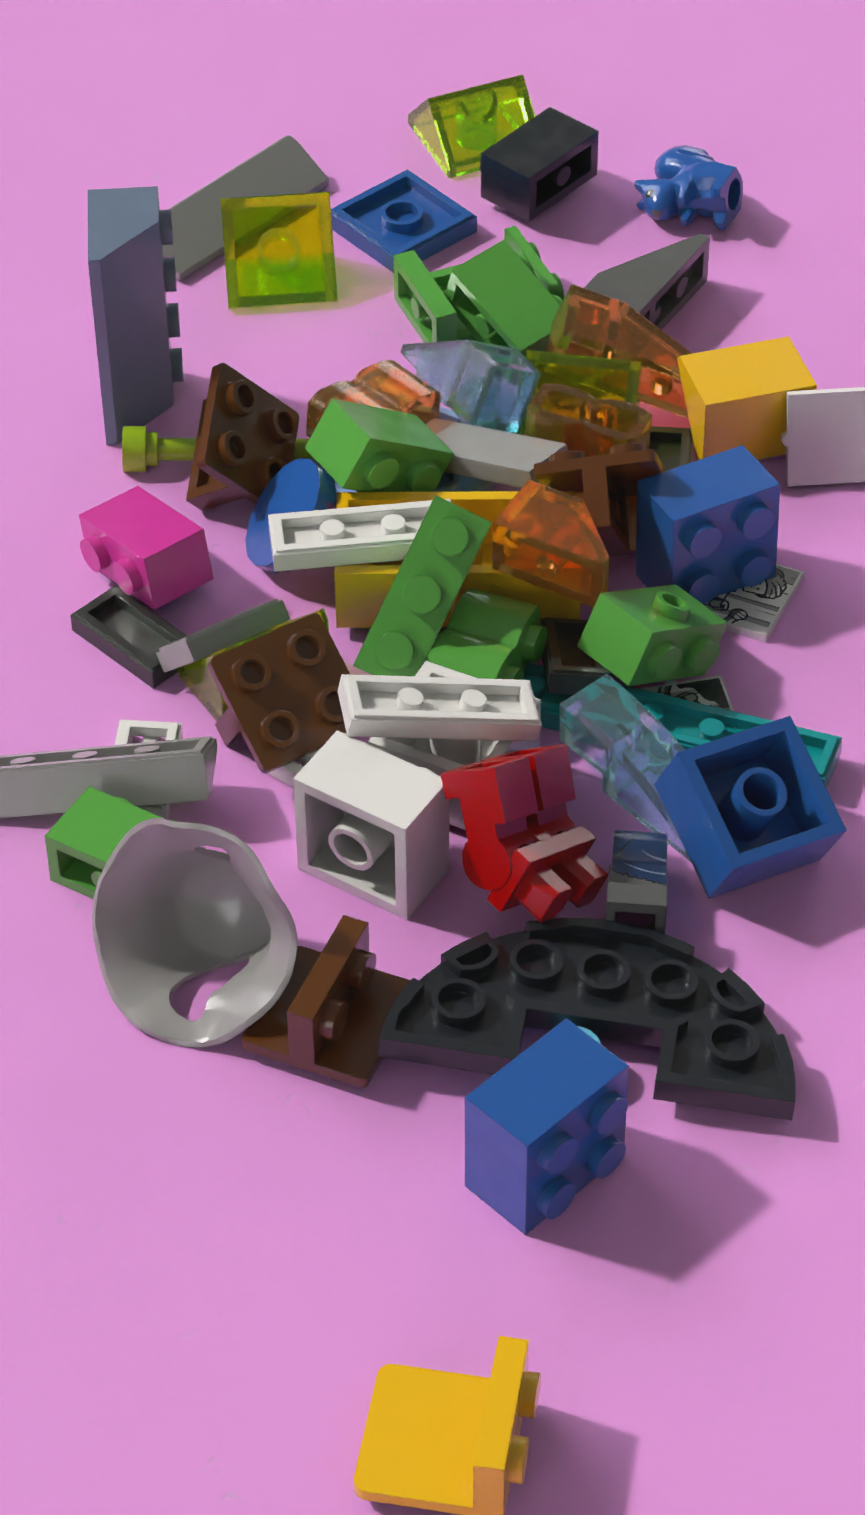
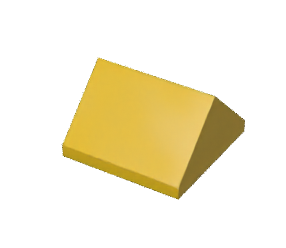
[677,336,817,460]

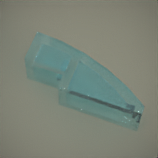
[560,674,691,862]

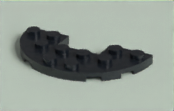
[378,918,796,1121]

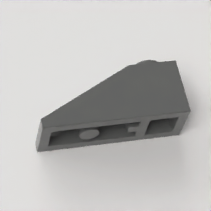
[567,233,710,368]

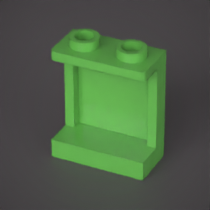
[393,226,564,362]

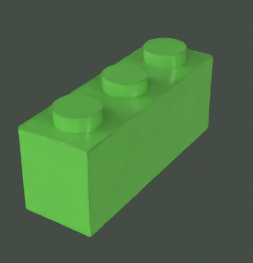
[353,495,492,676]

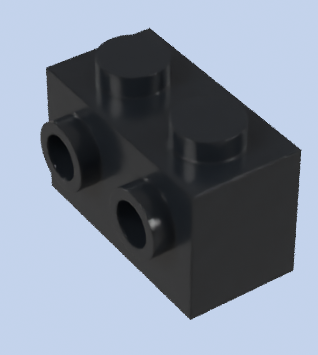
[480,107,599,222]

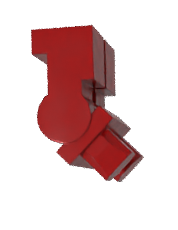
[440,744,608,923]

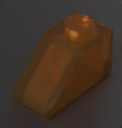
[492,480,609,607]

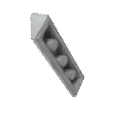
[163,135,329,281]
[0,736,218,818]

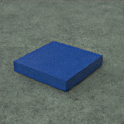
[327,169,477,273]

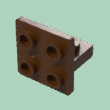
[186,362,300,511]
[534,443,666,557]
[208,613,350,774]
[242,915,410,1088]

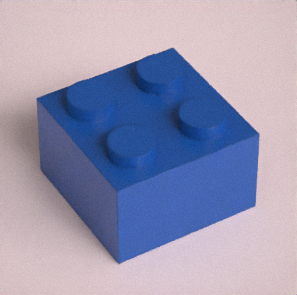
[636,445,780,604]
[654,716,847,899]
[465,1018,629,1235]

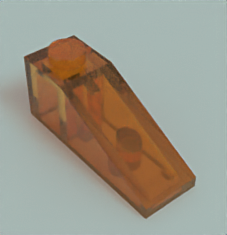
[544,284,693,419]

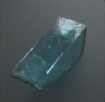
[400,340,541,434]

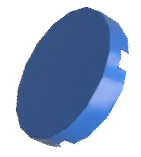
[245,458,337,574]

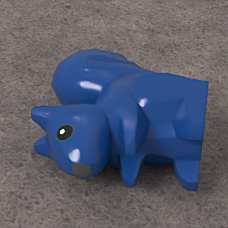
[634,145,743,230]

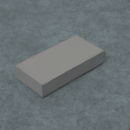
[156,599,291,673]

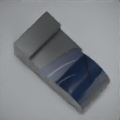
[605,830,668,934]

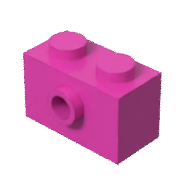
[79,486,214,610]

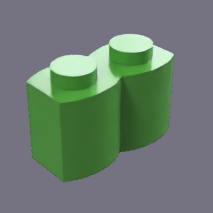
[426,588,547,680]

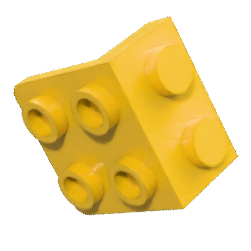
[354,1336,541,1515]

